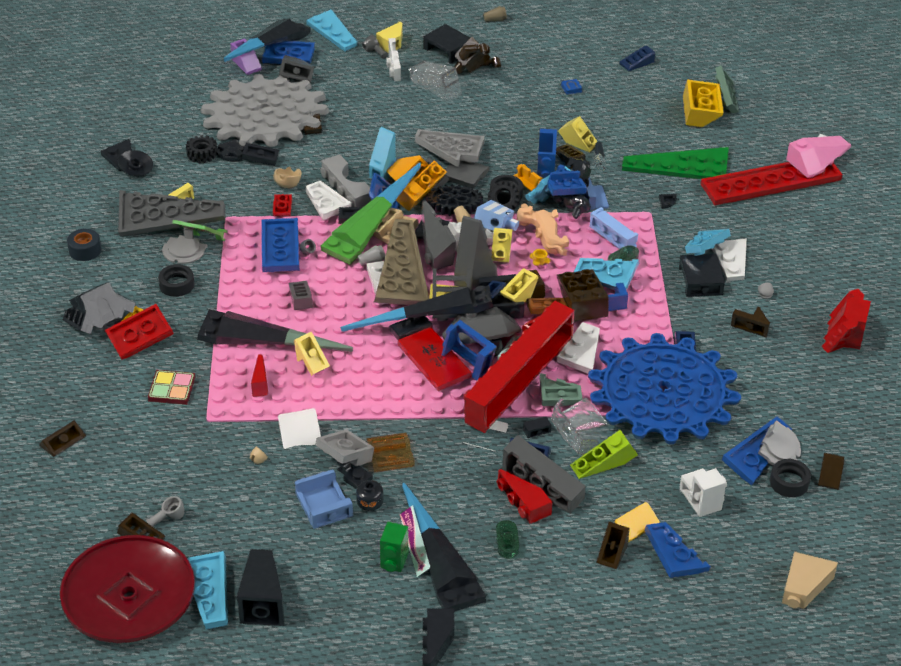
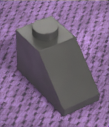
[279,55,315,83]

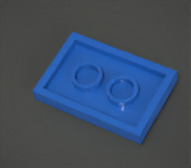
[262,41,315,64]

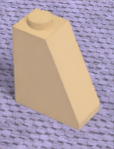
[782,552,838,609]

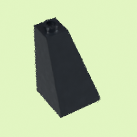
[237,549,285,626]

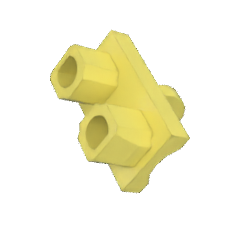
[491,228,513,263]

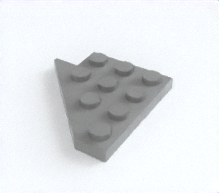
[415,129,485,166]

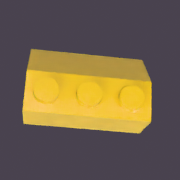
[683,80,723,127]

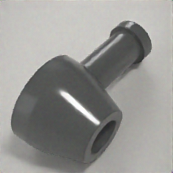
[362,34,388,58]

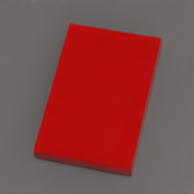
[105,304,174,360]

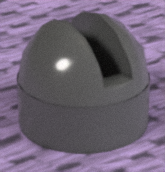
[300,239,316,255]

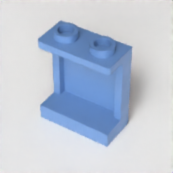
[295,469,353,529]

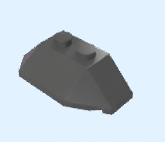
[442,307,521,344]

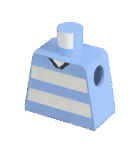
[474,200,519,231]

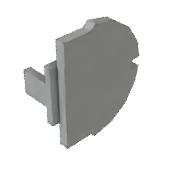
[162,228,208,264]
[758,420,801,465]

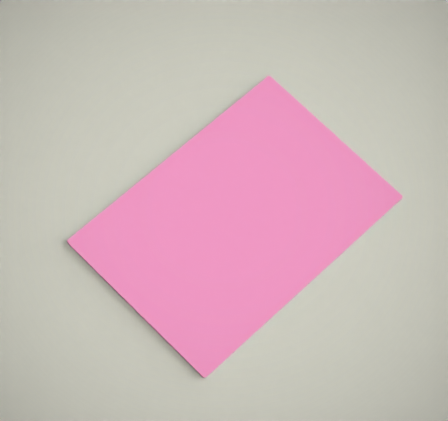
[206,212,674,422]

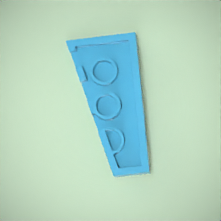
[306,10,357,52]
[187,551,228,629]

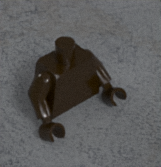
[453,37,501,75]

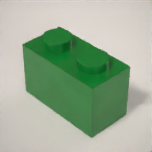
[380,521,409,572]

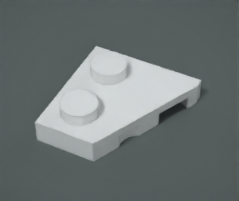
[386,38,401,81]

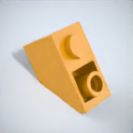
[387,155,429,185]

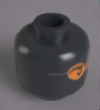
[356,480,384,511]

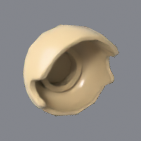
[273,167,302,188]

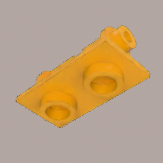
[513,164,543,191]

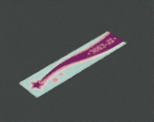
[400,505,431,577]

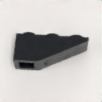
[422,608,454,666]

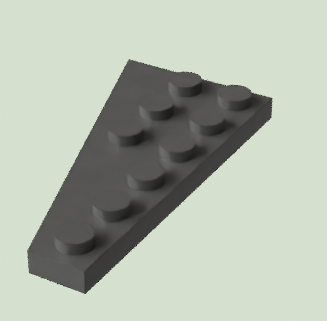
[118,190,226,237]

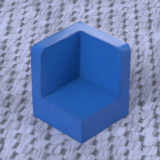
[608,283,628,311]

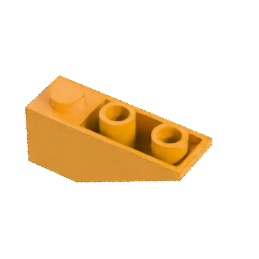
[396,160,447,211]

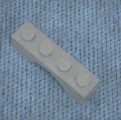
[320,154,371,207]

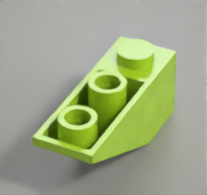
[570,430,638,479]

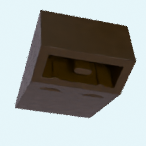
[557,269,609,322]

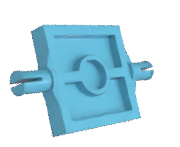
[525,166,571,204]

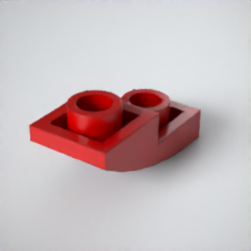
[273,194,292,216]

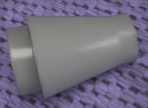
[357,245,385,266]

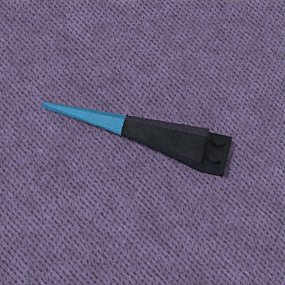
[224,19,311,62]
[340,285,494,332]
[402,482,486,612]

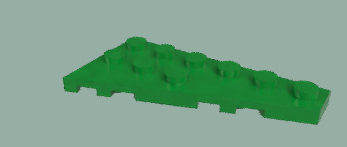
[622,147,729,179]

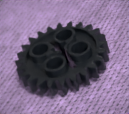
[426,184,483,216]

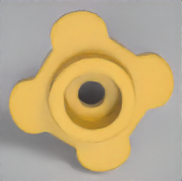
[530,249,550,266]

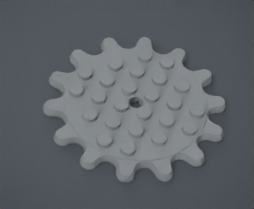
[201,74,329,147]

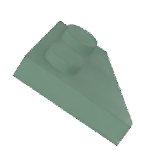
[539,373,583,406]

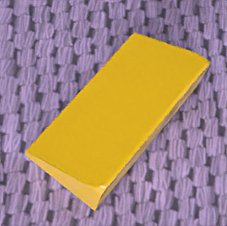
[615,502,660,542]

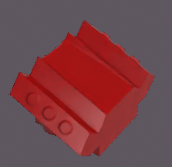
[821,289,871,353]

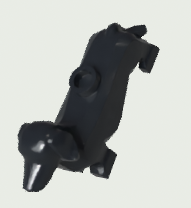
[553,157,591,219]

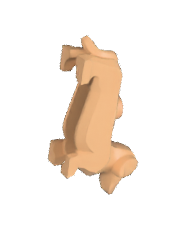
[517,204,569,256]

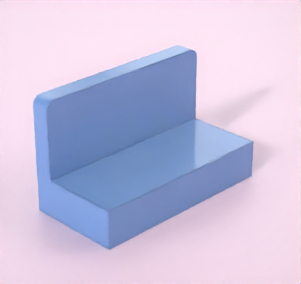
[583,176,609,210]

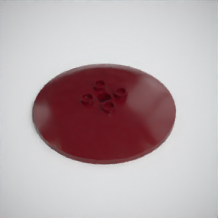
[60,535,195,643]

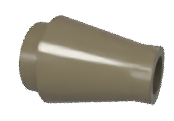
[483,6,507,22]

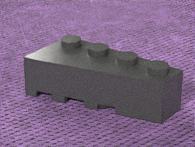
[502,435,586,514]

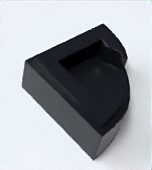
[659,194,677,209]

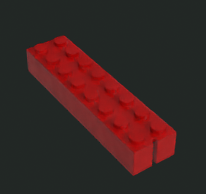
[463,301,574,433]

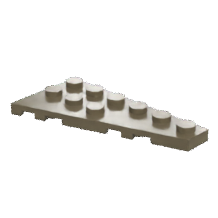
[374,219,429,305]

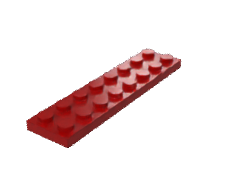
[701,162,843,206]

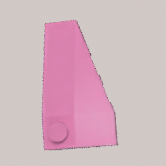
[786,136,851,178]

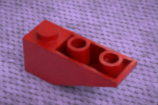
[497,469,552,524]

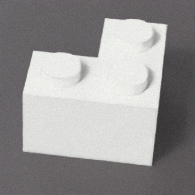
[680,468,727,517]

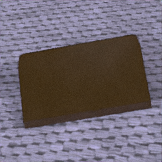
[39,420,86,457]

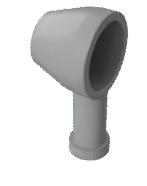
[146,496,184,527]

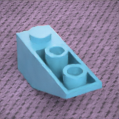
[369,127,396,181]

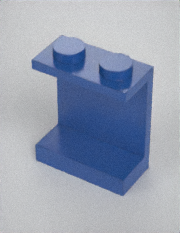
[537,129,557,179]

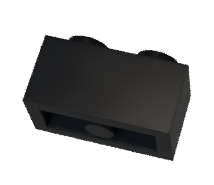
[523,416,551,438]

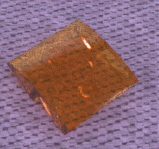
[367,433,415,472]

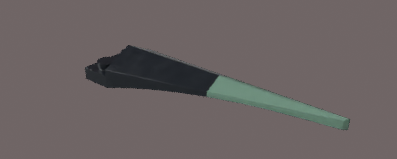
[197,309,353,352]

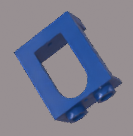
[442,320,497,381]

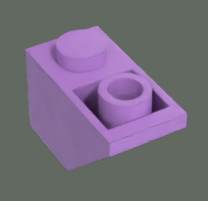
[230,38,261,75]

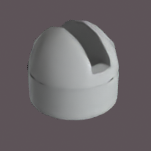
[758,283,774,299]

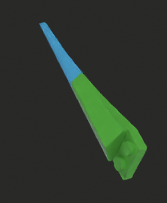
[321,162,421,265]

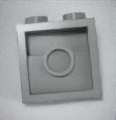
[315,429,374,466]

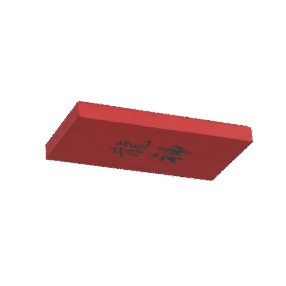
[398,327,472,391]

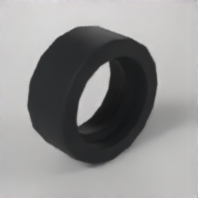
[490,175,523,204]
[158,264,195,297]
[770,459,811,497]

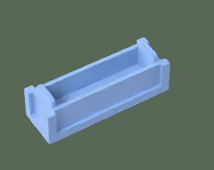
[589,207,638,254]

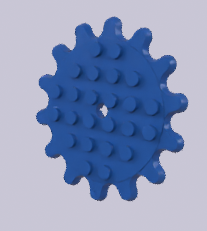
[588,333,741,444]

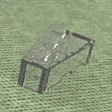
[409,61,462,104]

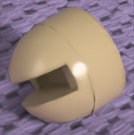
[250,446,268,464]

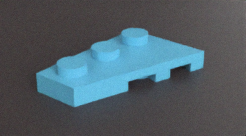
[685,229,731,255]
[574,258,639,290]

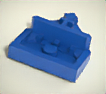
[547,164,587,196]

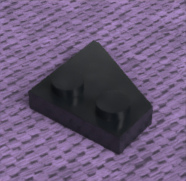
[101,139,132,172]

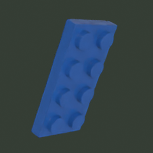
[261,218,300,272]

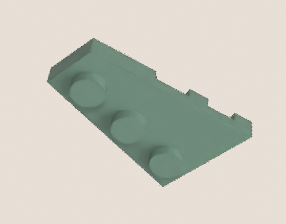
[715,66,739,113]

